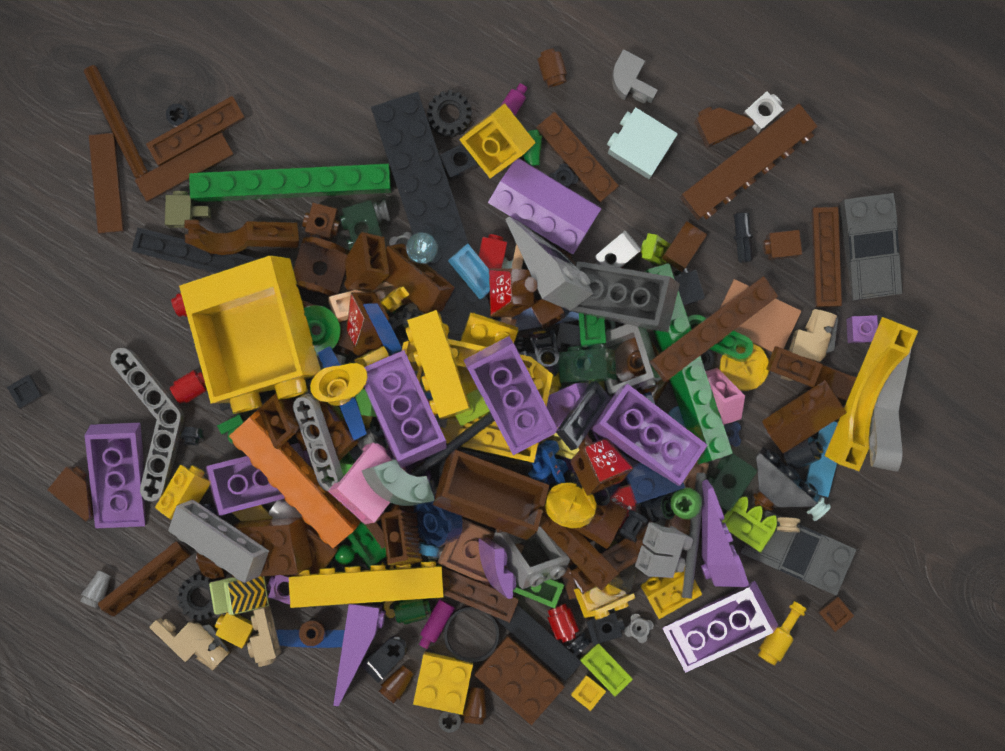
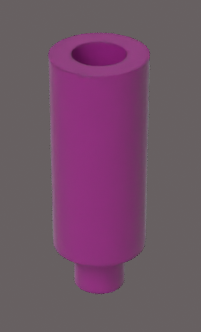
[500,83,528,116]
[419,599,455,649]

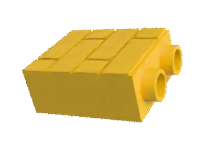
[179,256,321,414]

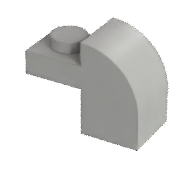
[612,49,658,103]

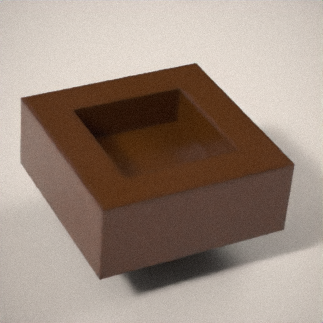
[818,596,854,632]

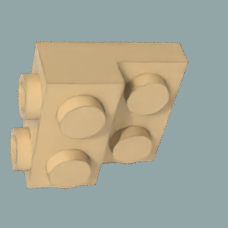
[247,604,282,667]

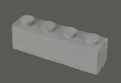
[168,500,269,583]

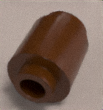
[537,49,567,87]
[299,619,327,646]

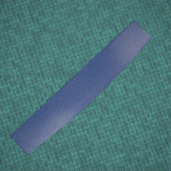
[363,303,402,356]
[318,346,366,440]
[276,630,345,648]

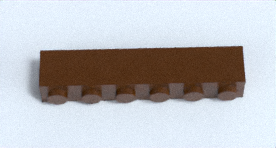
[680,103,818,221]

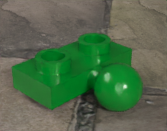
[335,520,387,569]

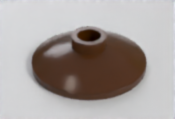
[613,337,660,382]

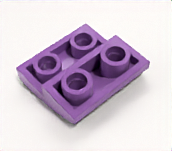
[479,538,516,599]

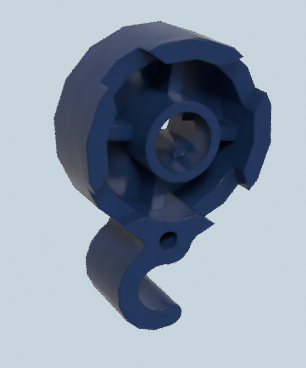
[413,480,463,547]

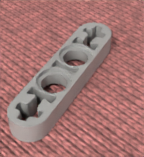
[293,394,344,491]

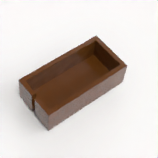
[433,450,549,540]

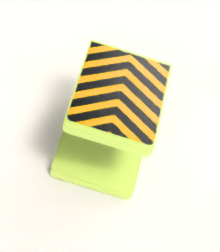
[209,576,269,615]

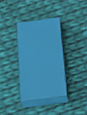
[448,244,490,299]

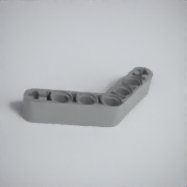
[869,347,912,472]
[110,348,185,501]

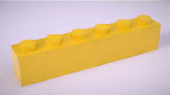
[289,561,443,608]

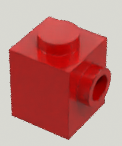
[479,234,507,269]

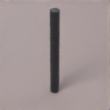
[411,412,495,477]

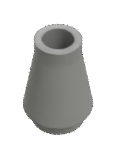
[80,571,112,610]

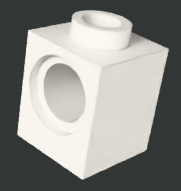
[742,92,784,133]

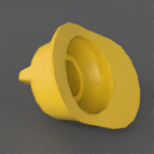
[310,363,368,406]

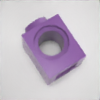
[846,315,878,343]
[267,575,290,604]

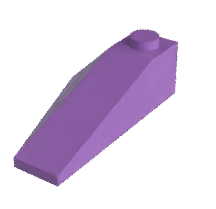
[701,479,749,587]

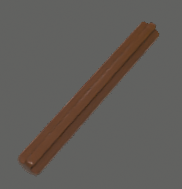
[84,65,148,178]

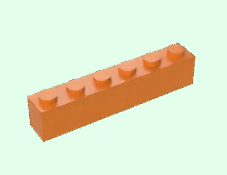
[229,410,360,548]

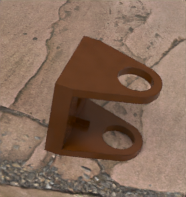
[294,237,350,297]

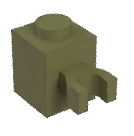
[165,191,211,228]

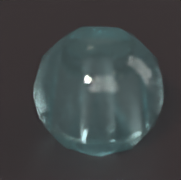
[406,232,438,264]

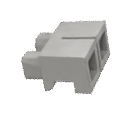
[635,522,693,578]

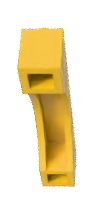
[824,317,918,471]

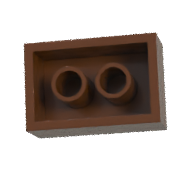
[231,517,313,578]
[474,634,565,725]

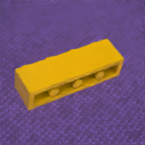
[405,310,471,420]

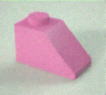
[705,368,745,425]

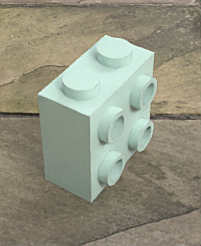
[607,107,677,179]

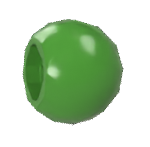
[671,487,702,519]

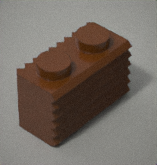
[381,510,422,566]

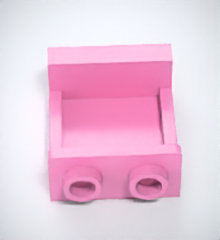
[328,442,407,524]

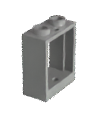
[594,324,661,395]
[492,527,570,589]

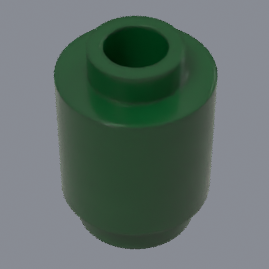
[393,599,431,625]

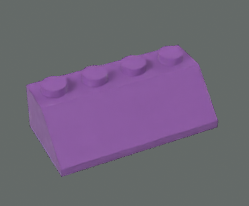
[488,158,602,254]

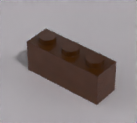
[384,243,455,314]
[762,381,847,453]

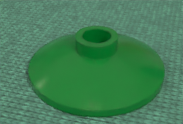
[304,305,340,356]

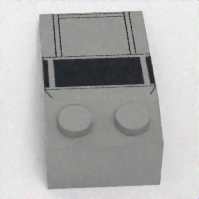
[505,217,593,311]

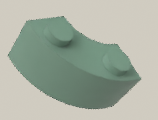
[362,459,435,506]

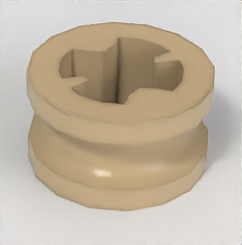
[777,517,800,532]

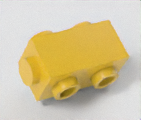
[155,465,210,520]

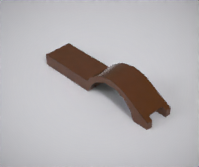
[184,220,299,255]
[766,346,856,401]

